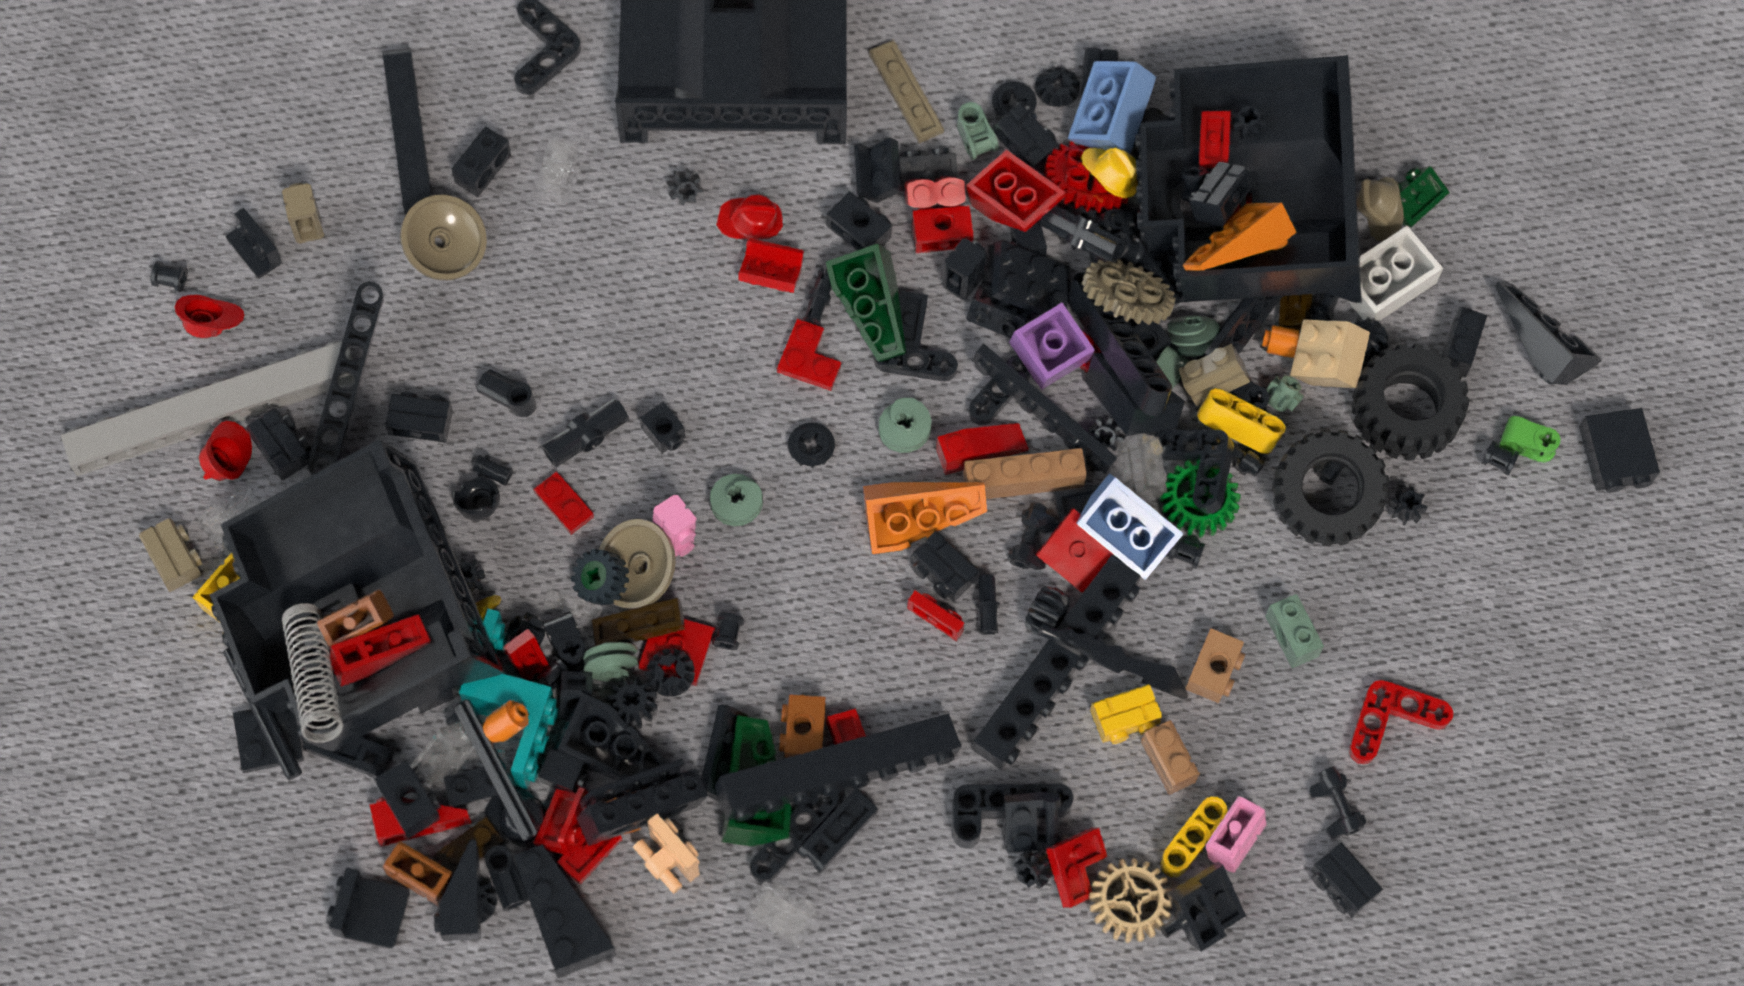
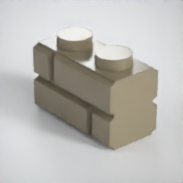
[282,183,324,244]
[1179,344,1250,407]
[139,518,203,592]

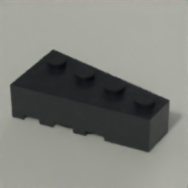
[513,844,617,978]

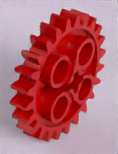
[1044,141,1137,213]

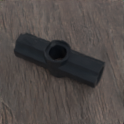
[1040,205,1126,263]
[541,398,629,468]

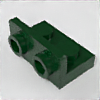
[1398,166,1450,228]

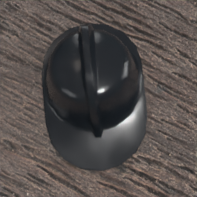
[484,786,548,848]

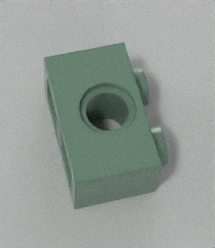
[1265,594,1324,668]

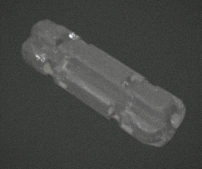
[544,590,603,621]

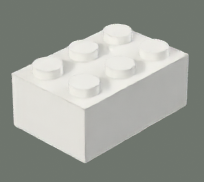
[1347,226,1443,322]

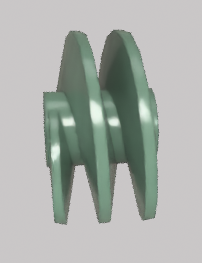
[1167,315,1220,356]
[879,398,932,453]
[710,474,763,527]
[583,642,638,682]

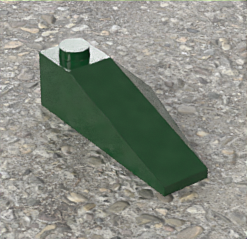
[826,244,906,362]
[721,716,791,847]

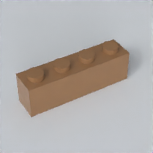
[963,448,1087,499]

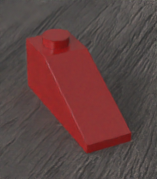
[936,423,1029,476]
[329,615,430,687]
[369,797,472,847]

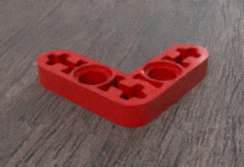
[1349,680,1453,765]

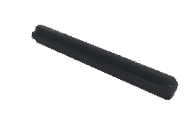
[223,648,302,780]
[454,700,539,840]

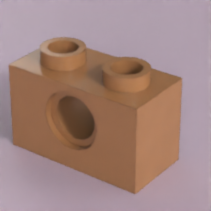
[1186,628,1246,703]

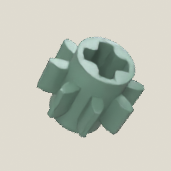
[1266,375,1304,412]

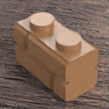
[1141,720,1200,795]

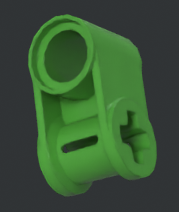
[1499,416,1561,463]

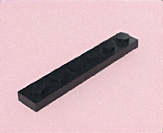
[972,343,1117,474]

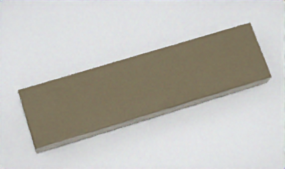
[869,40,944,143]

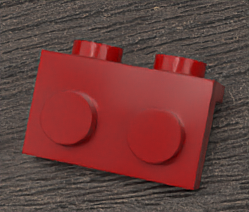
[738,238,804,293]
[534,787,588,856]

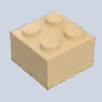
[1290,320,1370,388]

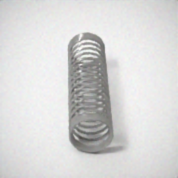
[282,604,343,743]

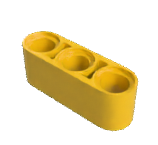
[1197,388,1286,454]
[1160,797,1228,878]

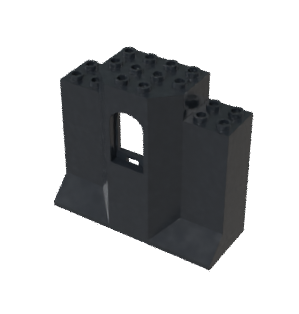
[615,0,847,145]
[1136,55,1362,303]
[210,439,504,751]

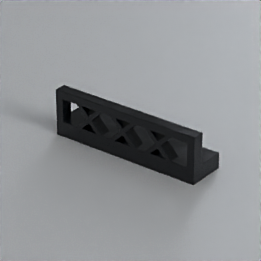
[1196,296,1283,360]

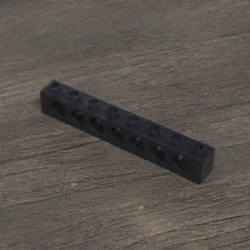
[972,555,1141,770]

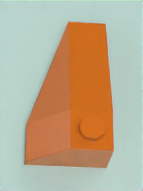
[1183,202,1297,270]
[863,482,987,554]

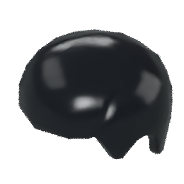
[452,477,500,521]

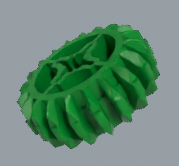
[1160,460,1241,538]

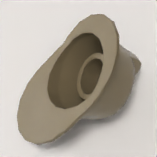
[1357,177,1404,242]

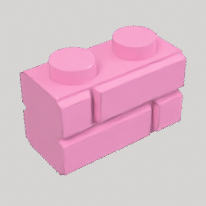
[653,495,697,557]
[1206,796,1267,873]

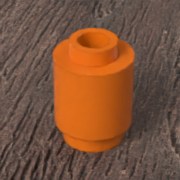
[1262,325,1300,358]
[482,700,529,743]

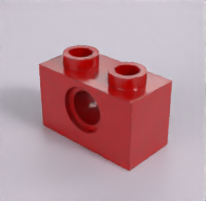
[912,204,974,253]

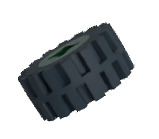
[571,549,629,605]

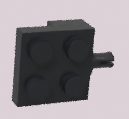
[1160,862,1246,952]

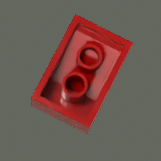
[966,150,1067,232]

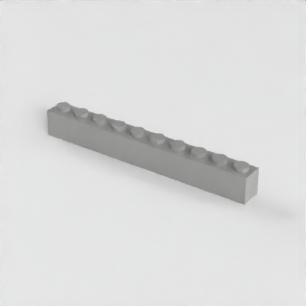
[61,341,355,476]

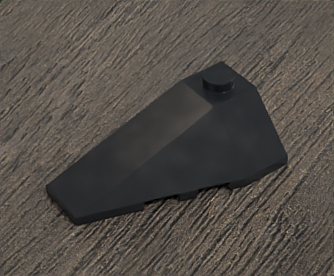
[1495,282,1602,385]

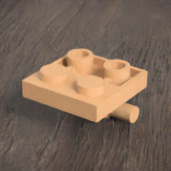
[633,814,700,894]

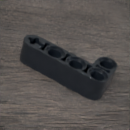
[952,784,1074,849]

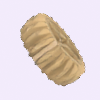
[1089,858,1172,943]

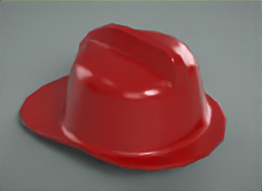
[716,194,783,240]
[174,295,245,338]
[199,421,252,481]

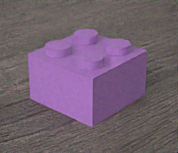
[1009,303,1095,390]

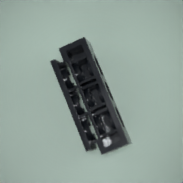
[577,758,709,846]

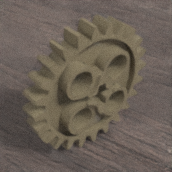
[1082,260,1176,325]

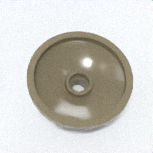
[400,195,487,281]
[597,519,675,609]

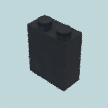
[1579,408,1660,493]

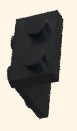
[326,867,410,949]

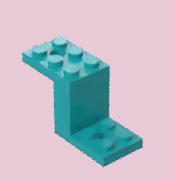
[459,609,559,790]

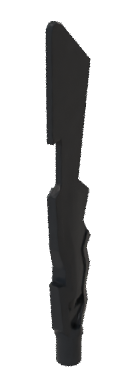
[1038,624,1188,699]

